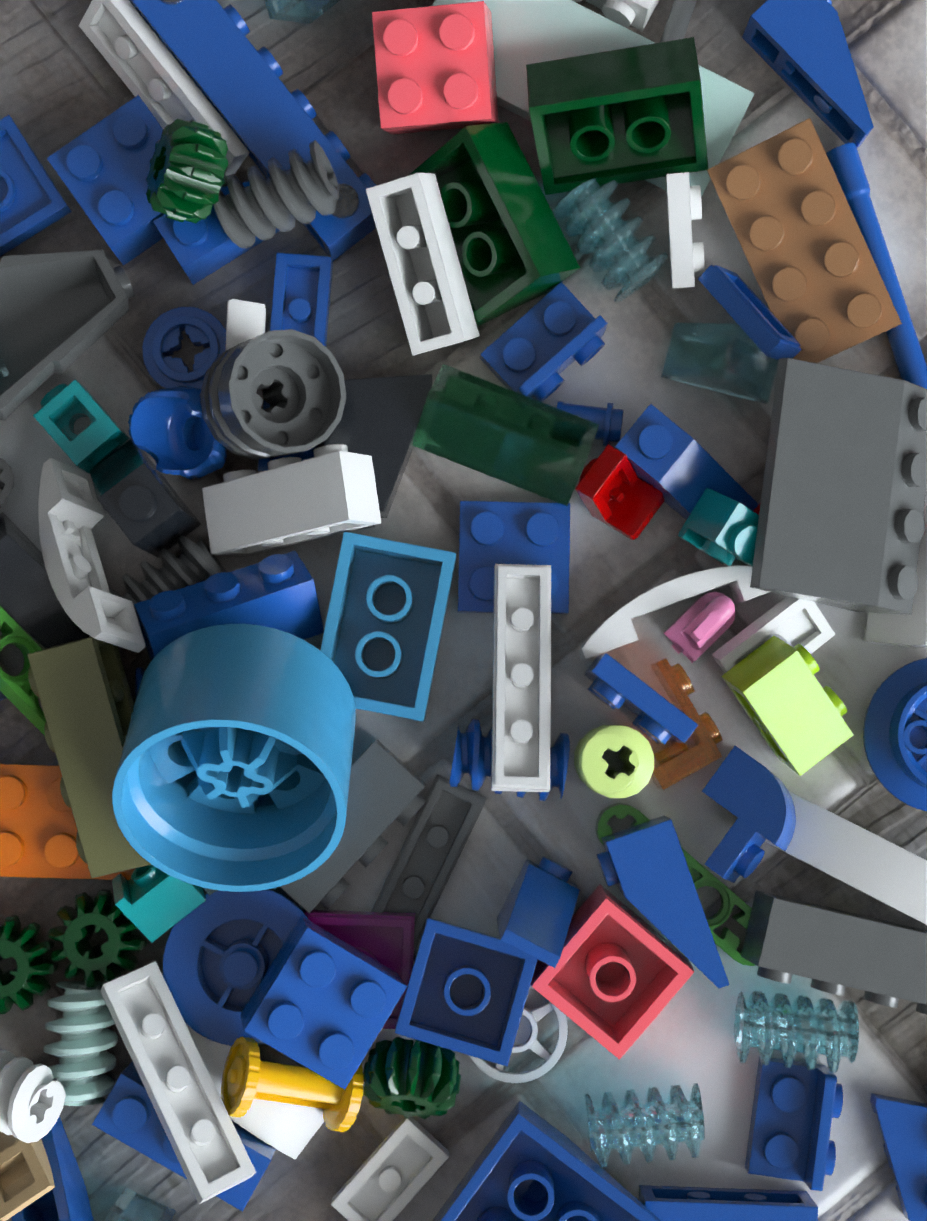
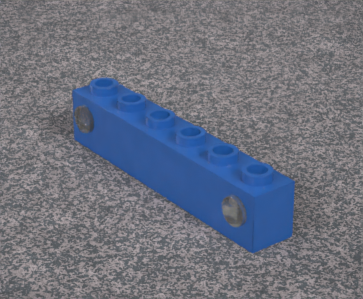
[129,0,377,261]

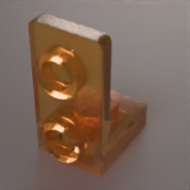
[651,658,723,790]

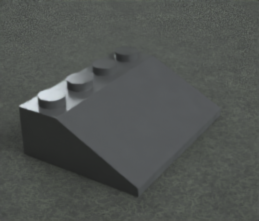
[750,358,927,614]

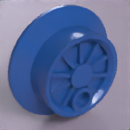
[863,658,927,811]
[163,889,310,1046]

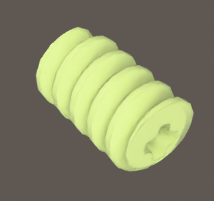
[574,725,654,798]

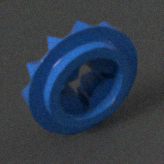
[143,307,226,389]

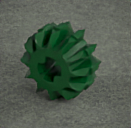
[146,119,229,223]
[48,889,147,988]
[0,915,58,1014]
[363,1036,461,1119]

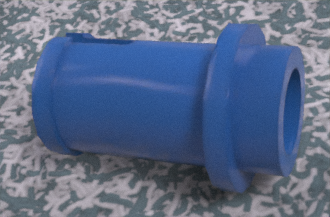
[554,401,624,446]

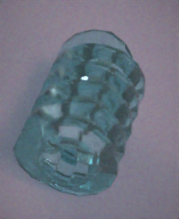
[552,178,669,304]
[734,990,859,1073]
[584,1083,705,1167]

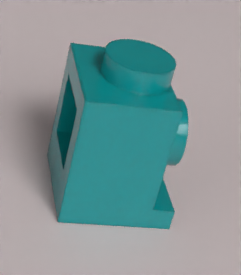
[33,379,130,474]
[678,488,759,567]
[112,865,206,943]

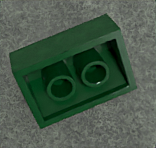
[526,37,709,195]
[408,122,580,327]

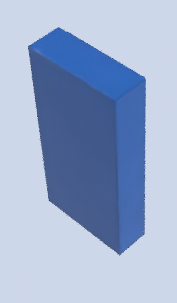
[698,265,802,360]

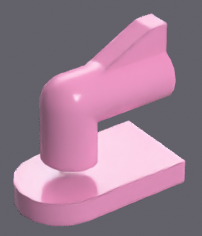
[664,592,736,663]

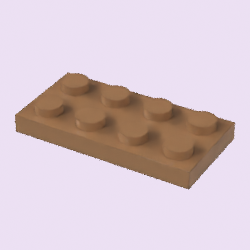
[707,118,902,363]

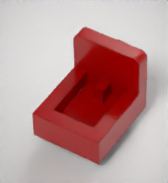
[575,444,665,540]

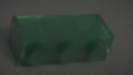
[412,364,599,506]

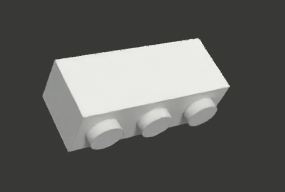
[366,173,480,356]
[202,444,381,556]

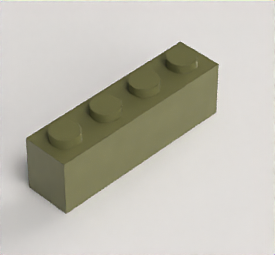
[27,636,151,878]

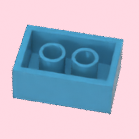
[320,531,456,721]

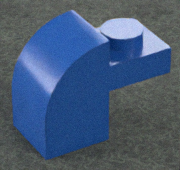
[702,746,796,883]

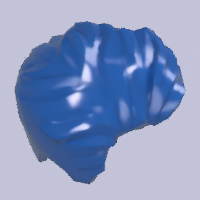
[128,386,227,479]

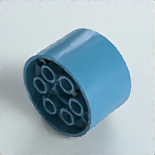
[112,624,356,892]

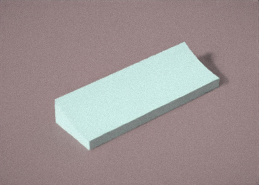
[433,0,755,197]

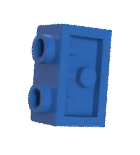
[480,282,608,406]
[745,1056,843,1191]

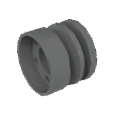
[200,329,346,460]

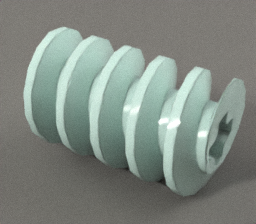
[43,981,118,1106]

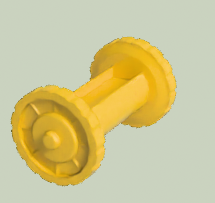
[221,1037,364,1132]

